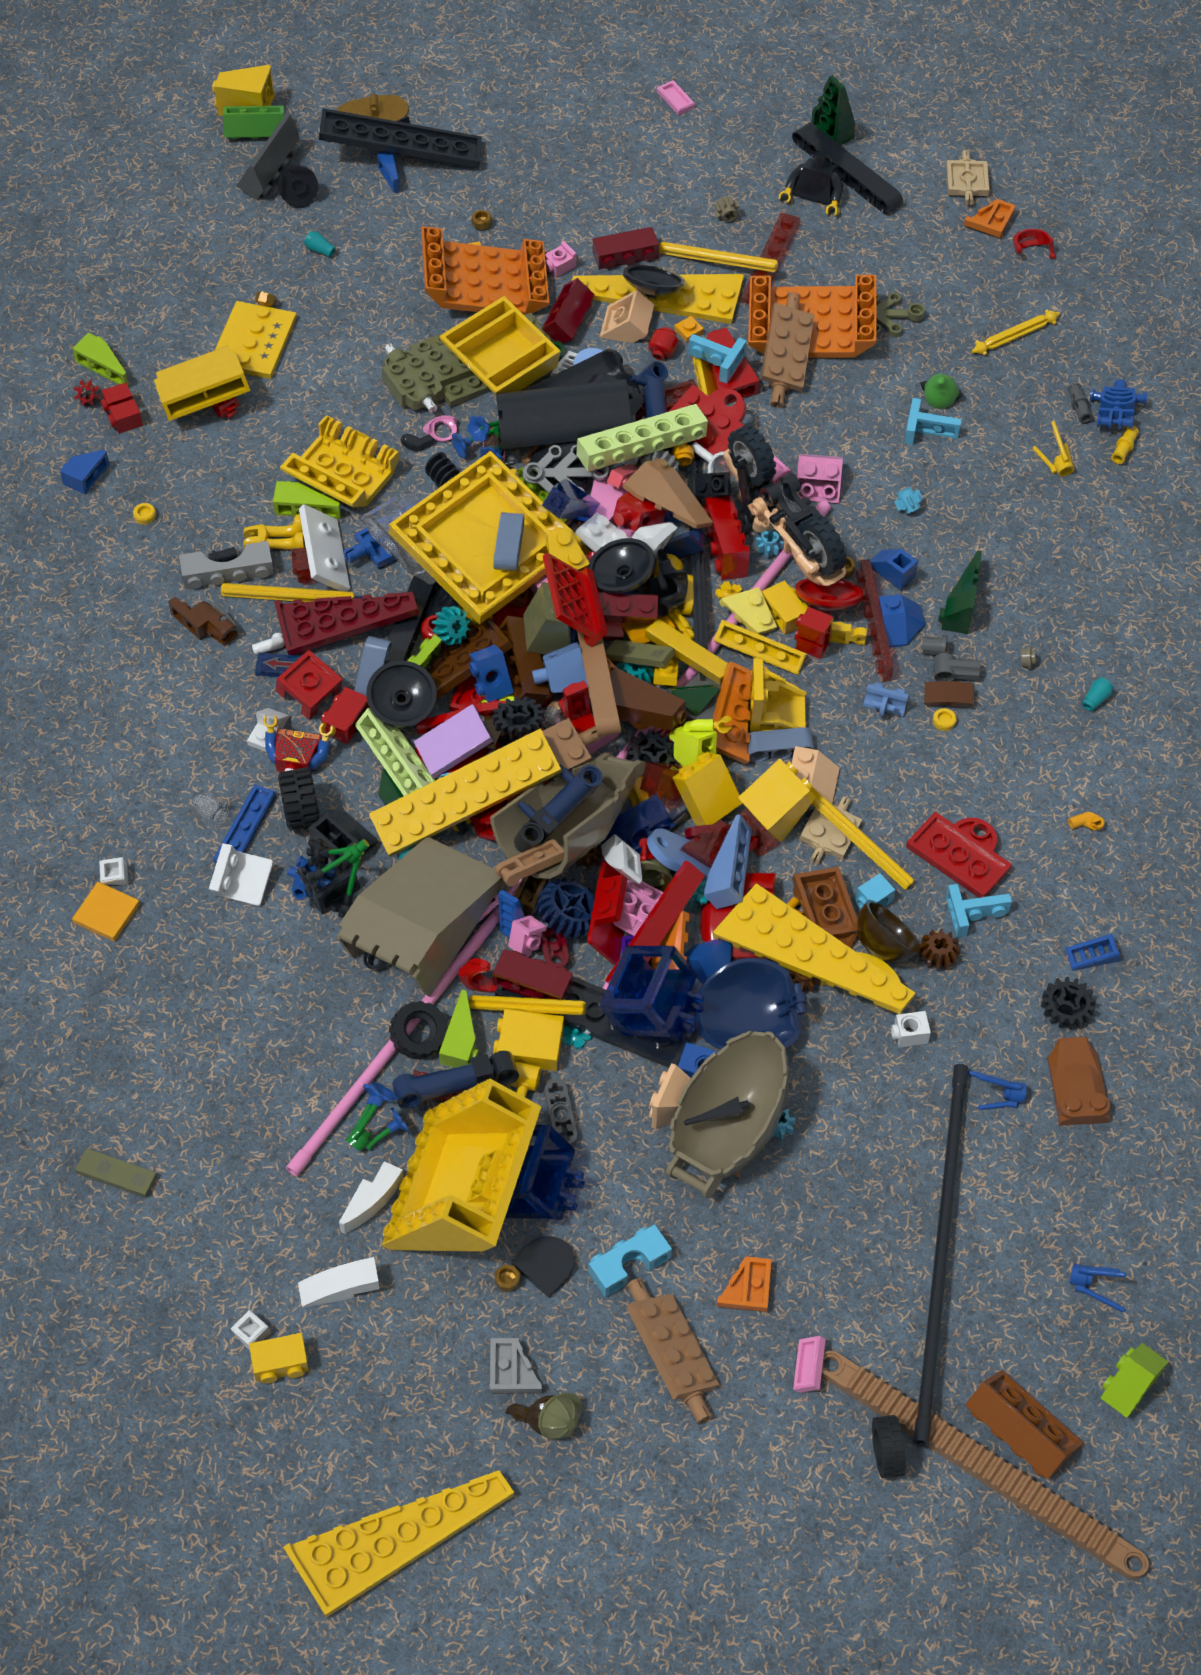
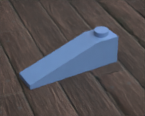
[704,814,752,909]

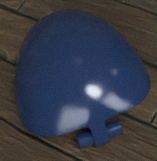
[695,958,808,1049]

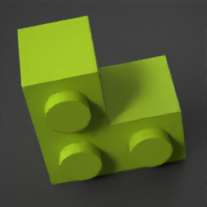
[1100,1343,1169,1418]

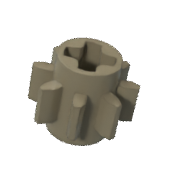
[714,196,740,222]

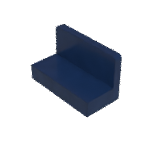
[658,528,704,559]

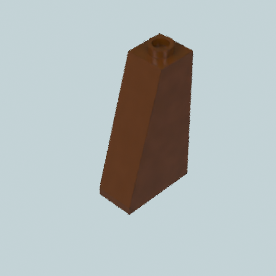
[589,668,687,731]

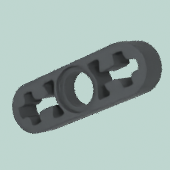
[545,1079,577,1150]

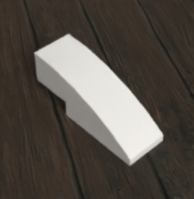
[601,834,642,884]
[339,1162,404,1234]
[298,1257,380,1308]

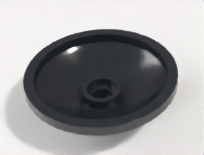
[623,265,685,298]
[588,538,655,594]
[366,660,437,728]

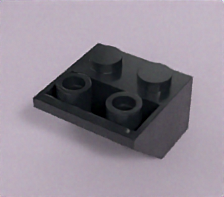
[308,812,378,871]

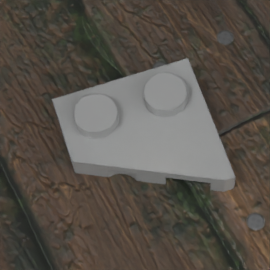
[490,1338,542,1393]

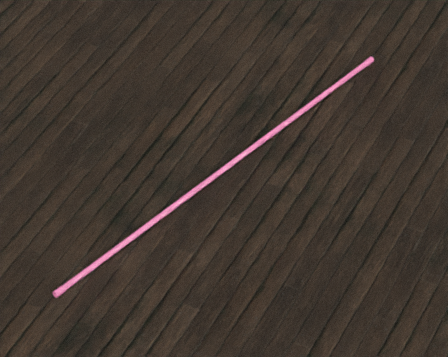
[285,500,831,1177]

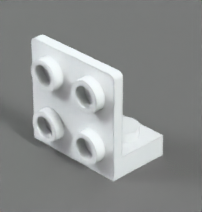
[209,843,273,906]

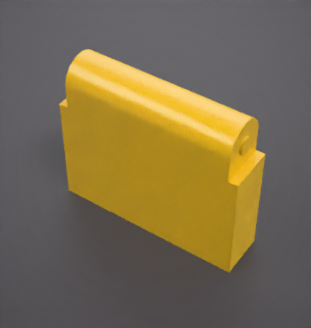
[154,346,250,421]

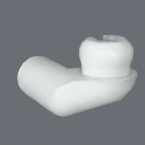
[252,633,285,655]

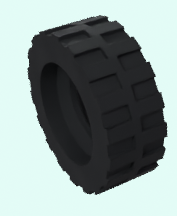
[389,1001,447,1059]
[872,1415,906,1479]

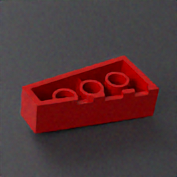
[703,495,750,581]

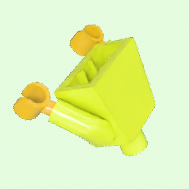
[669,716,732,772]

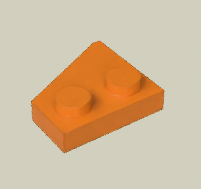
[964,199,1016,238]
[716,1256,771,1312]

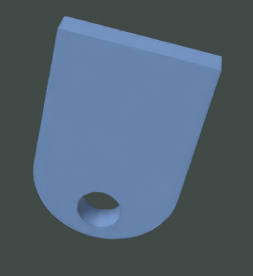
[647,829,711,882]

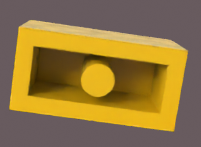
[762,580,808,635]
[249,1333,309,1384]

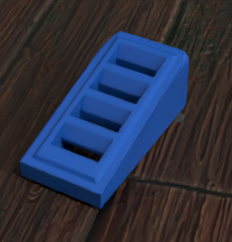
[377,151,399,194]
[498,890,525,938]
[1065,934,1121,971]

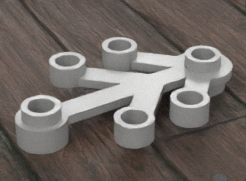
[523,445,609,502]

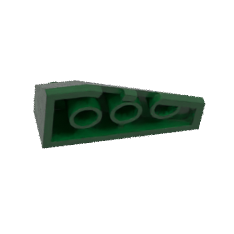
[811,75,856,145]
[938,550,982,634]

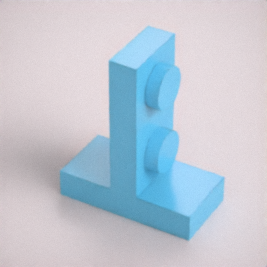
[688,334,747,384]
[904,398,962,445]
[946,884,1012,938]

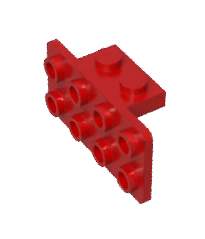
[587,861,628,964]

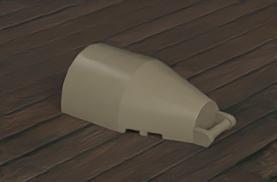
[490,752,646,879]

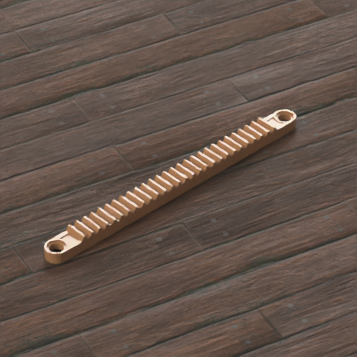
[821,1351,1149,1580]

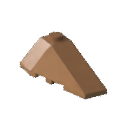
[623,458,713,529]

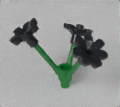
[296,839,369,918]

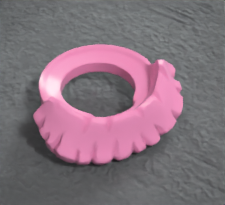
[423,415,457,443]

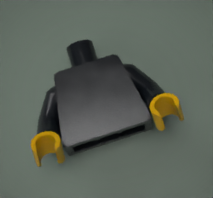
[779,152,843,216]

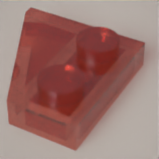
[680,820,731,869]

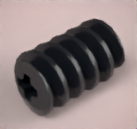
[425,452,460,488]

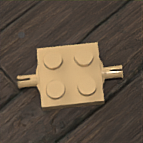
[946,150,989,205]
[799,796,862,864]

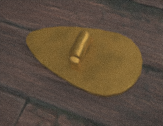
[337,94,409,121]

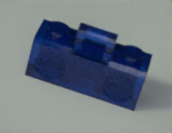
[602,793,675,854]

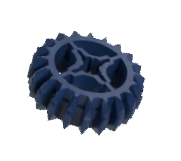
[536,877,595,940]

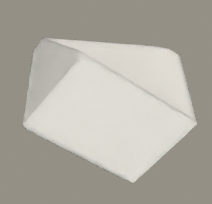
[99,857,128,886]
[231,1310,270,1350]

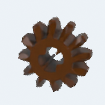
[919,928,961,971]

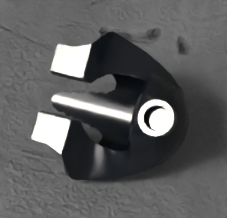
[638,549,688,617]

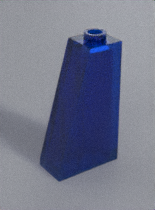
[542,479,600,522]

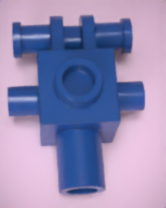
[287,855,337,900]

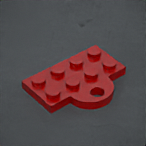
[669,385,746,469]
[906,812,1012,898]

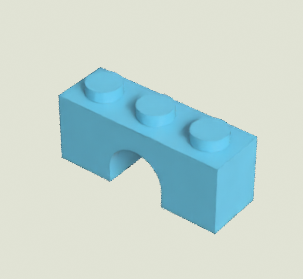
[589,1224,672,1298]

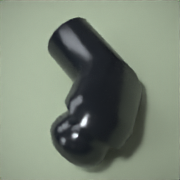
[400,434,434,451]

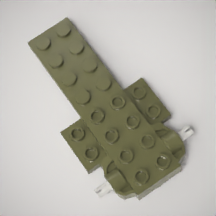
[382,313,552,413]

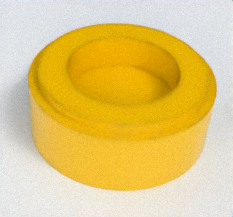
[133,503,156,524]
[932,708,956,731]

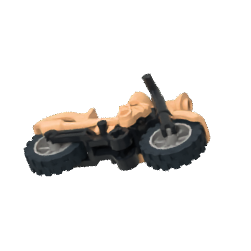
[723,425,847,586]

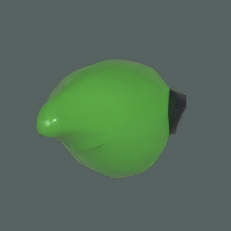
[920,373,964,409]

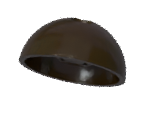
[857,900,921,963]

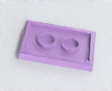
[414,704,493,779]

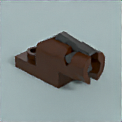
[168,597,238,645]

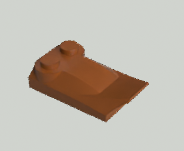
[792,867,858,949]
[1047,1037,1110,1126]

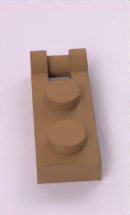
[495,839,564,887]

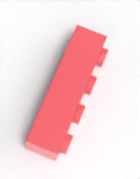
[607,463,640,488]

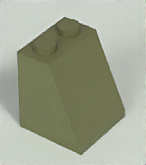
[523,582,570,655]

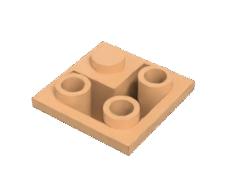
[649,1063,691,1129]

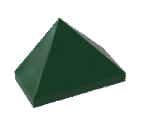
[668,684,718,716]

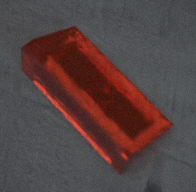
[730,808,781,857]

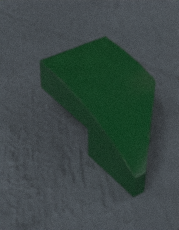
[377,768,404,805]

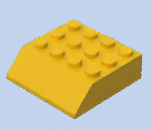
[439,296,561,395]

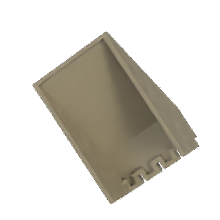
[336,837,504,996]

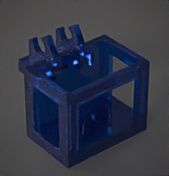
[599,946,704,1041]
[505,1124,585,1220]

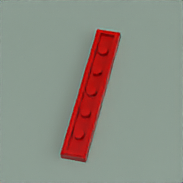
[605,861,705,996]

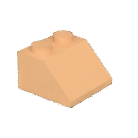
[600,290,654,343]
[792,746,840,804]

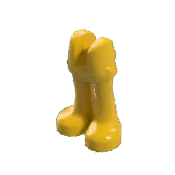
[243,514,306,553]

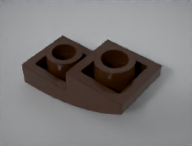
[924,681,974,708]

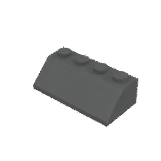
[236,112,300,200]

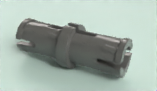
[1067,383,1093,423]

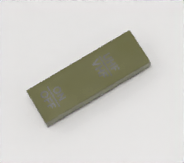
[605,640,675,668]
[75,1148,157,1198]

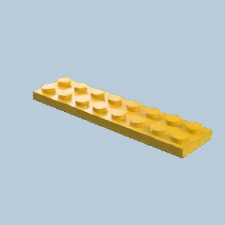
[369,728,562,857]

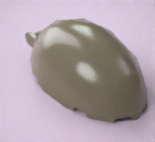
[666,1030,789,1198]

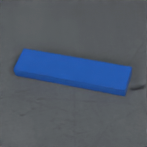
[213,784,276,863]

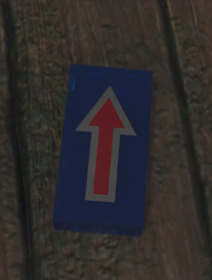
[255,652,301,677]

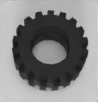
[278,767,320,831]

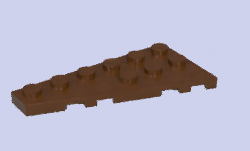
[397,617,513,702]

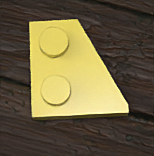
[719,587,777,635]

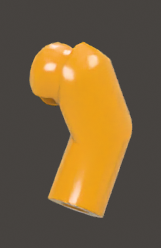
[1068,812,1105,831]

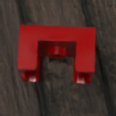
[276,650,343,720]

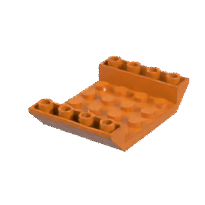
[421,226,550,315]
[748,275,876,358]

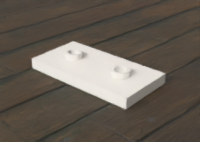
[299,504,350,591]

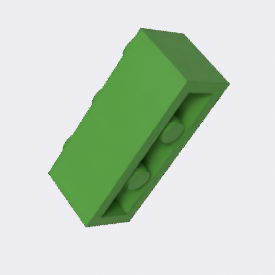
[223,106,284,139]

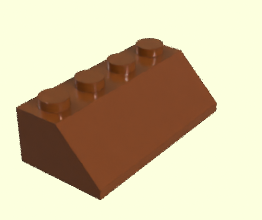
[965,1370,1084,1480]

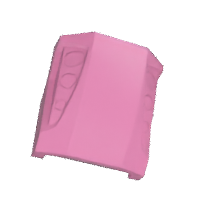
[613,880,663,936]

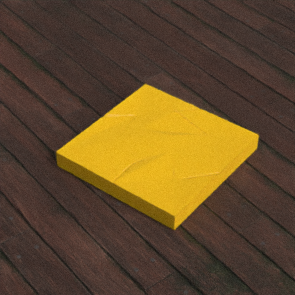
[388,451,582,625]

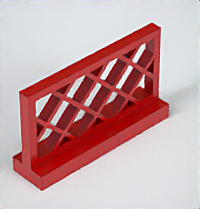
[542,552,608,647]

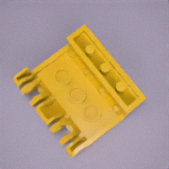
[280,415,401,507]

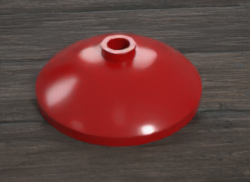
[795,578,863,613]

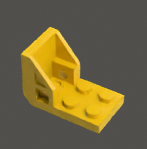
[750,658,806,733]

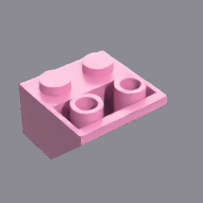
[797,454,843,503]

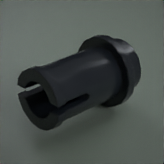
[208,546,238,562]

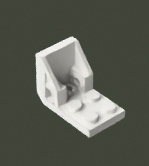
[575,512,677,560]

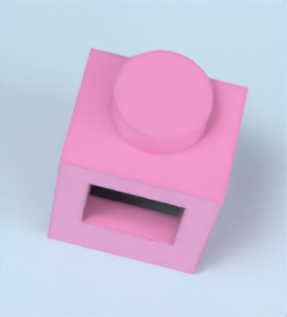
[545,241,577,278]
[508,915,547,957]

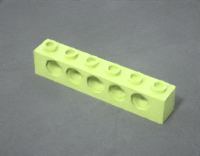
[577,404,708,472]
[355,708,435,796]

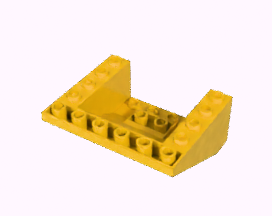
[381,1079,542,1252]

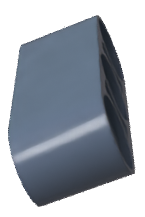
[493,512,525,571]
[354,636,392,696]
[747,727,815,762]

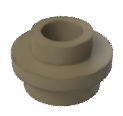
[1021,646,1037,669]

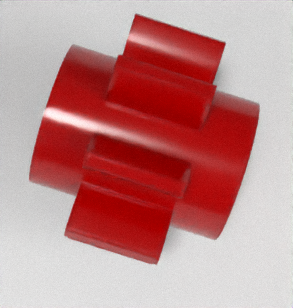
[74,379,100,406]
[212,397,239,418]

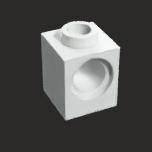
[891,1011,931,1047]

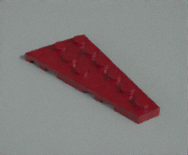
[274,592,419,657]

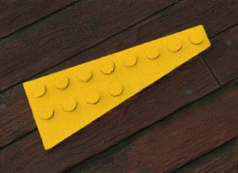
[572,274,744,324]
[712,883,915,1014]
[283,1470,514,1618]

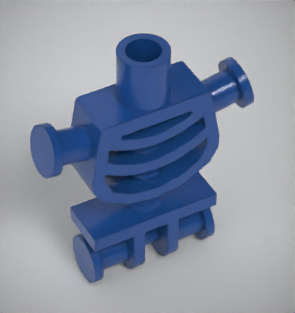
[1090,379,1147,429]

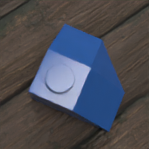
[877,594,925,648]

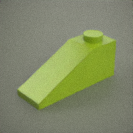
[72,332,129,386]
[273,481,341,519]
[439,990,479,1067]

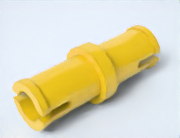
[1111,426,1139,464]

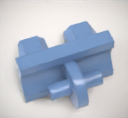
[863,682,909,717]

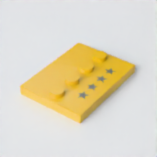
[215,301,297,379]

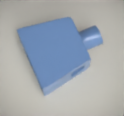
[532,642,589,693]

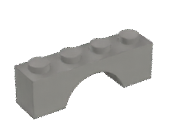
[179,541,274,589]

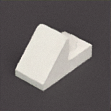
[247,708,289,752]

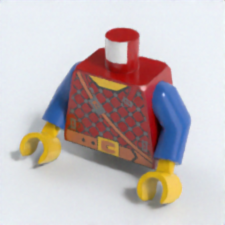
[263,715,336,772]

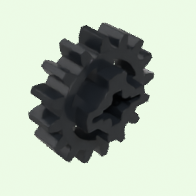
[493,696,544,739]
[625,730,676,780]
[1041,977,1096,1029]

